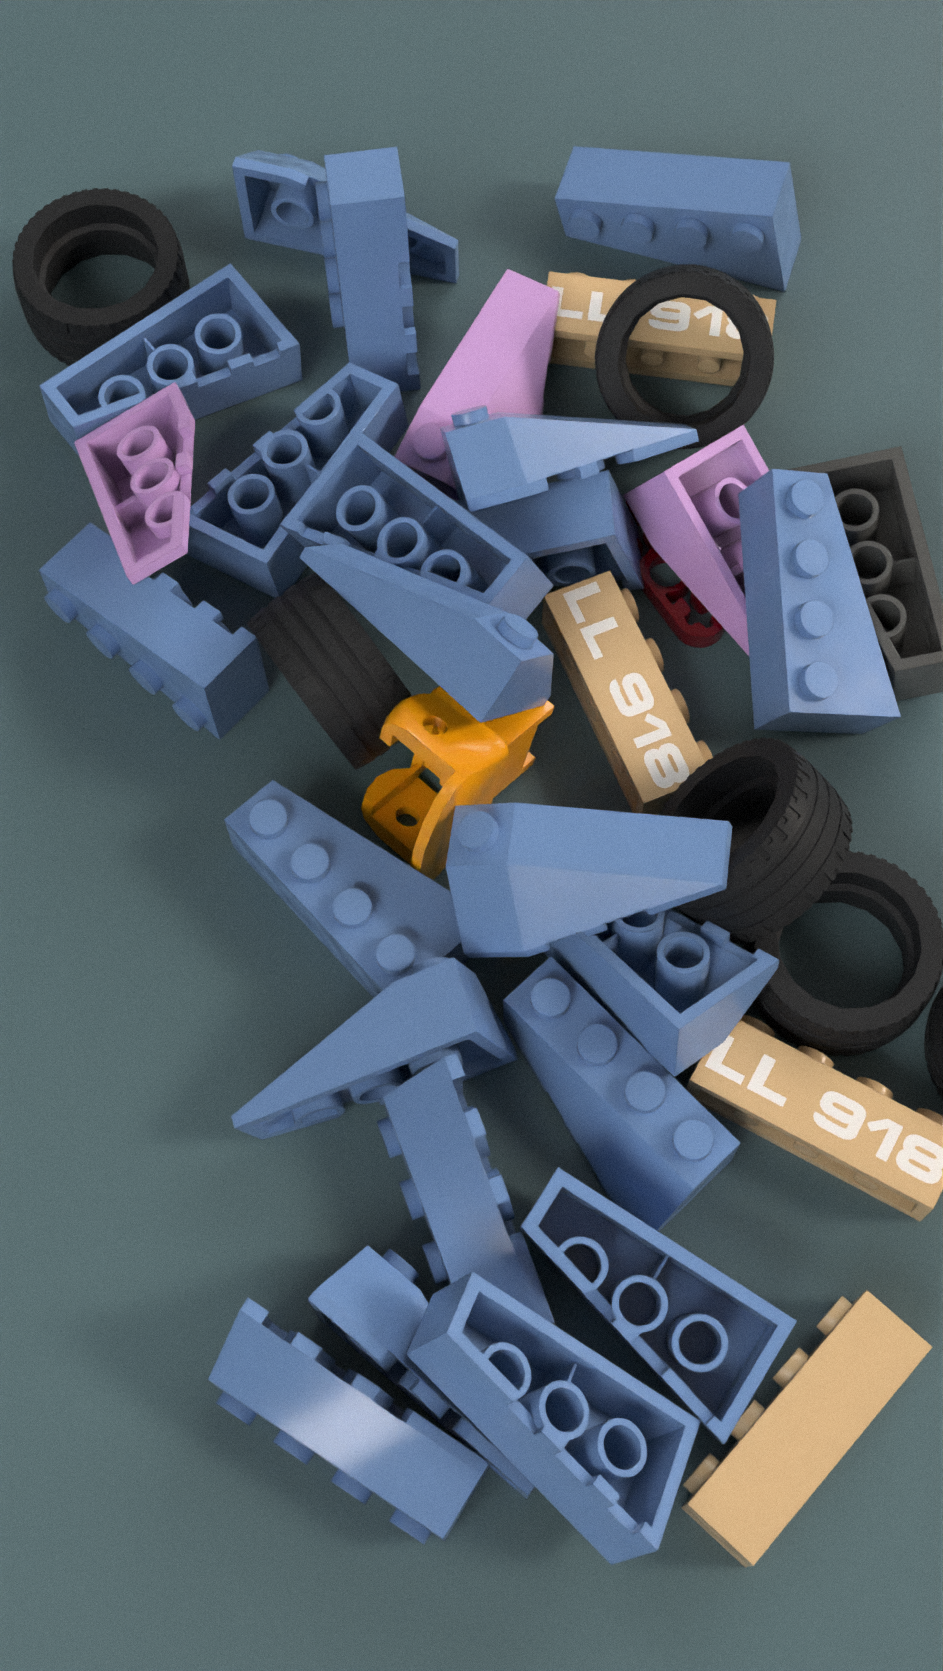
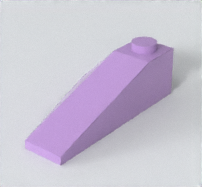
[394,269,560,501]
[74,382,195,585]
[623,424,769,656]

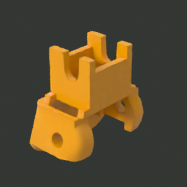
[361,686,555,880]

